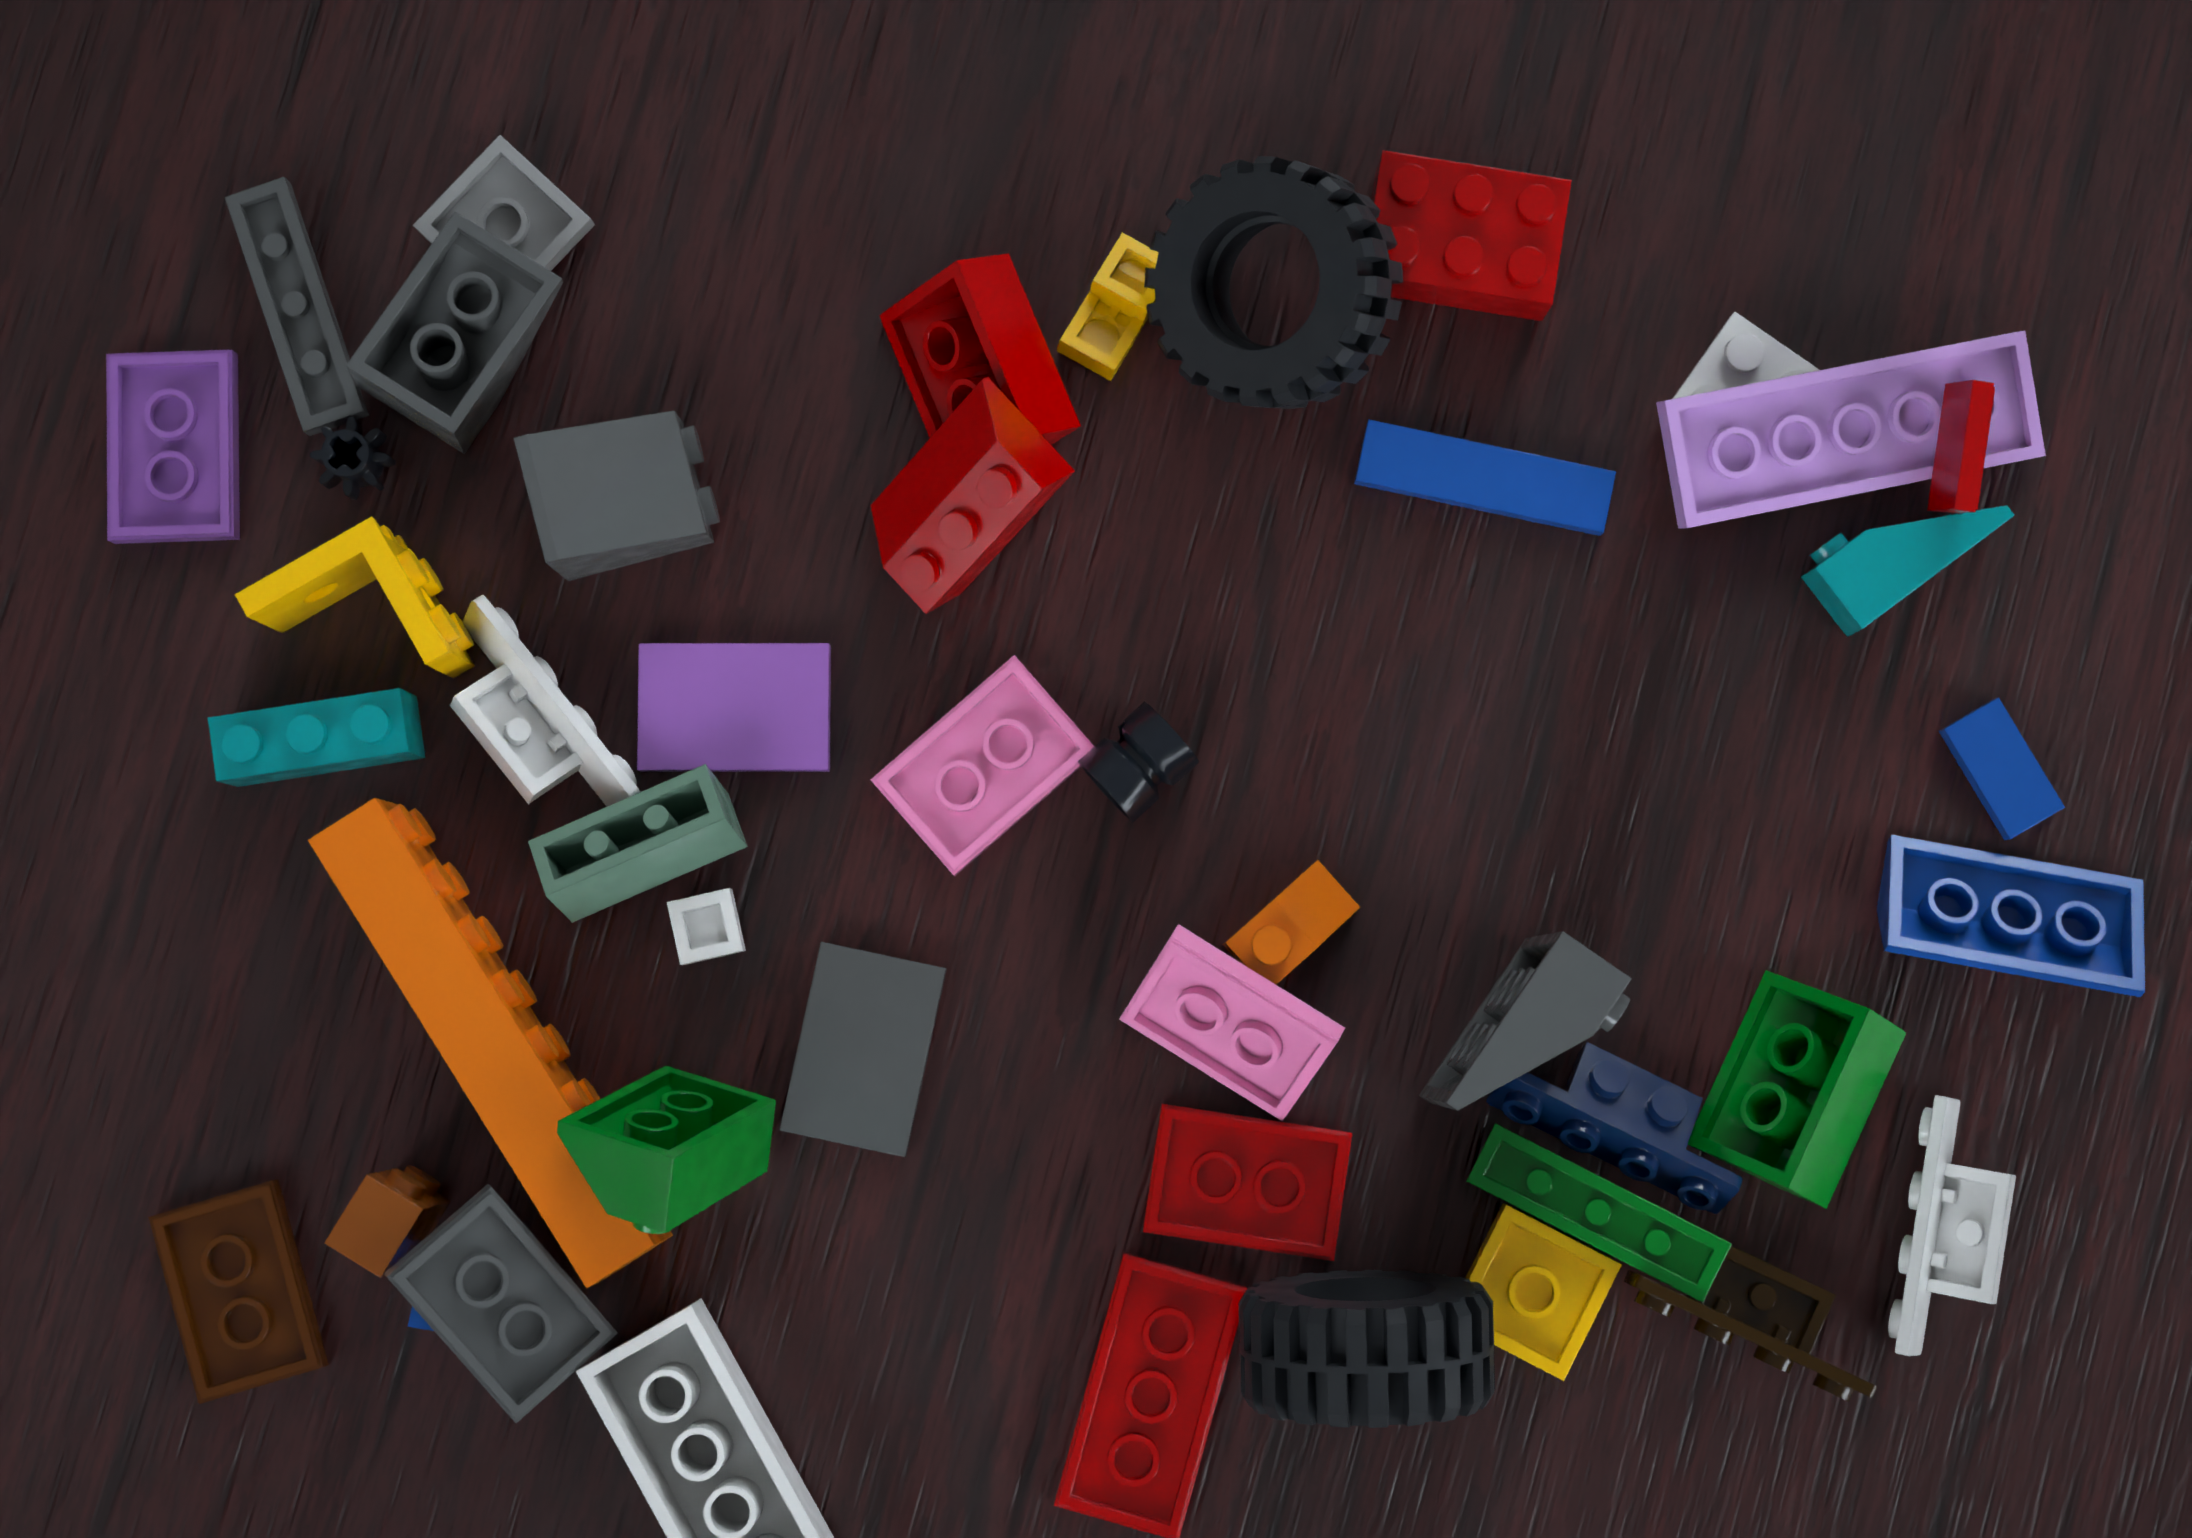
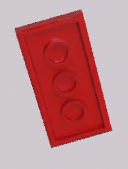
[1054,1252,1248,1538]

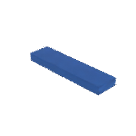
[1354,419,1616,536]

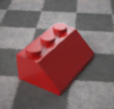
[879,253,1081,445]
[870,377,1075,614]

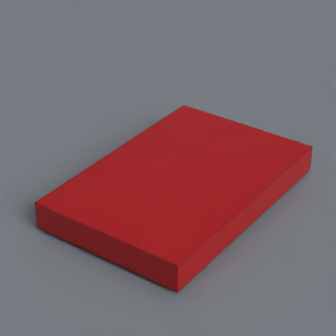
[1143,1103,1352,1261]

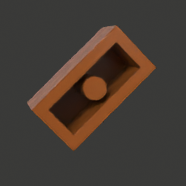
[324,1165,451,1278]

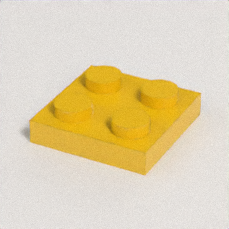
[1465,1203,1622,1381]

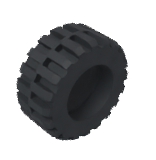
[1144,156,1403,409]
[1238,1270,1495,1428]

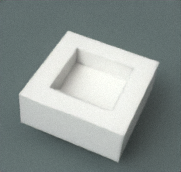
[667,888,746,965]

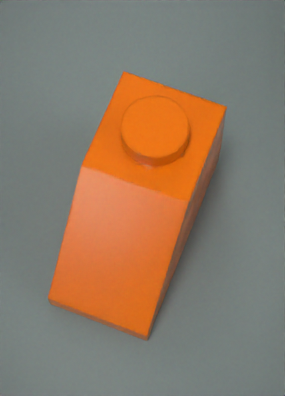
[1222,860,1360,985]

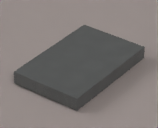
[780,942,947,1157]
[384,1184,618,1423]

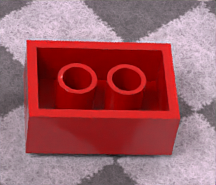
[1371,150,1572,321]

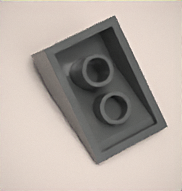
[346,212,563,454]

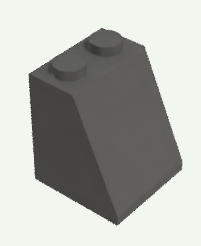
[514,411,720,581]

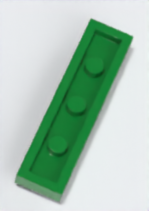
[1467,1123,1732,1302]

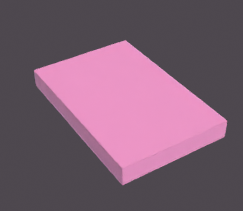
[870,655,1095,876]
[1119,924,1345,1121]

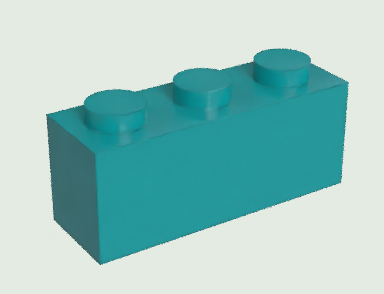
[208,688,425,787]

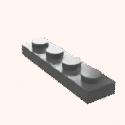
[225,177,369,436]

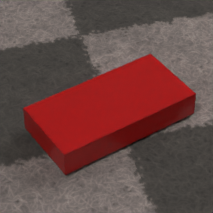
[1927,380,1995,514]

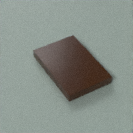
[148,1179,329,1404]

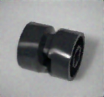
[1078,701,1199,823]

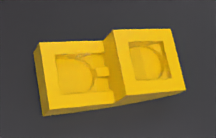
[1056,232,1159,381]

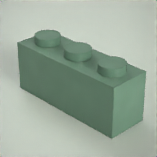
[528,764,748,923]

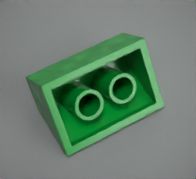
[1688,970,1907,1209]
[557,1065,776,1234]

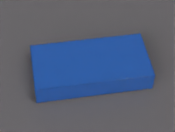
[1939,698,2065,841]

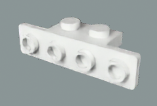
[450,595,640,807]
[1888,1095,2016,1356]

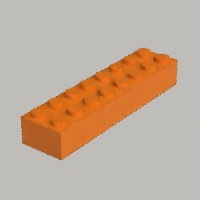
[308,798,673,1288]

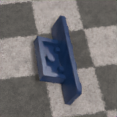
[1486,1042,1743,1214]

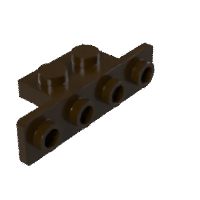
[1624,1246,1878,1402]

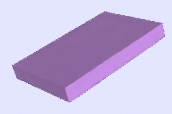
[106,350,240,544]
[637,643,831,772]

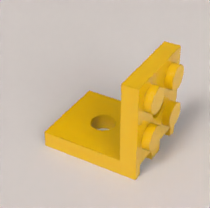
[234,516,475,678]

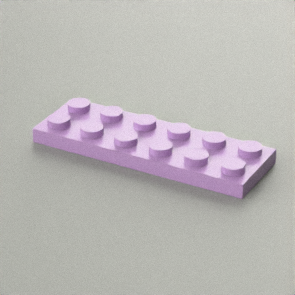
[1656,330,2046,529]

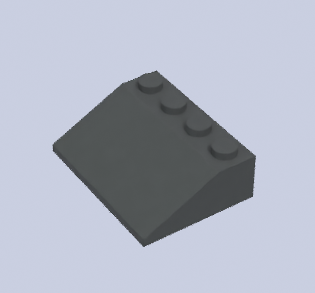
[1419,931,1632,1111]

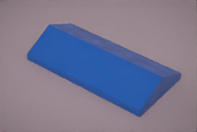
[1877,834,2145,997]

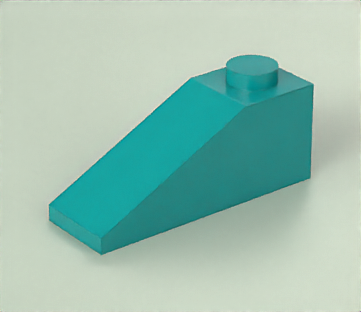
[1801,505,2015,637]

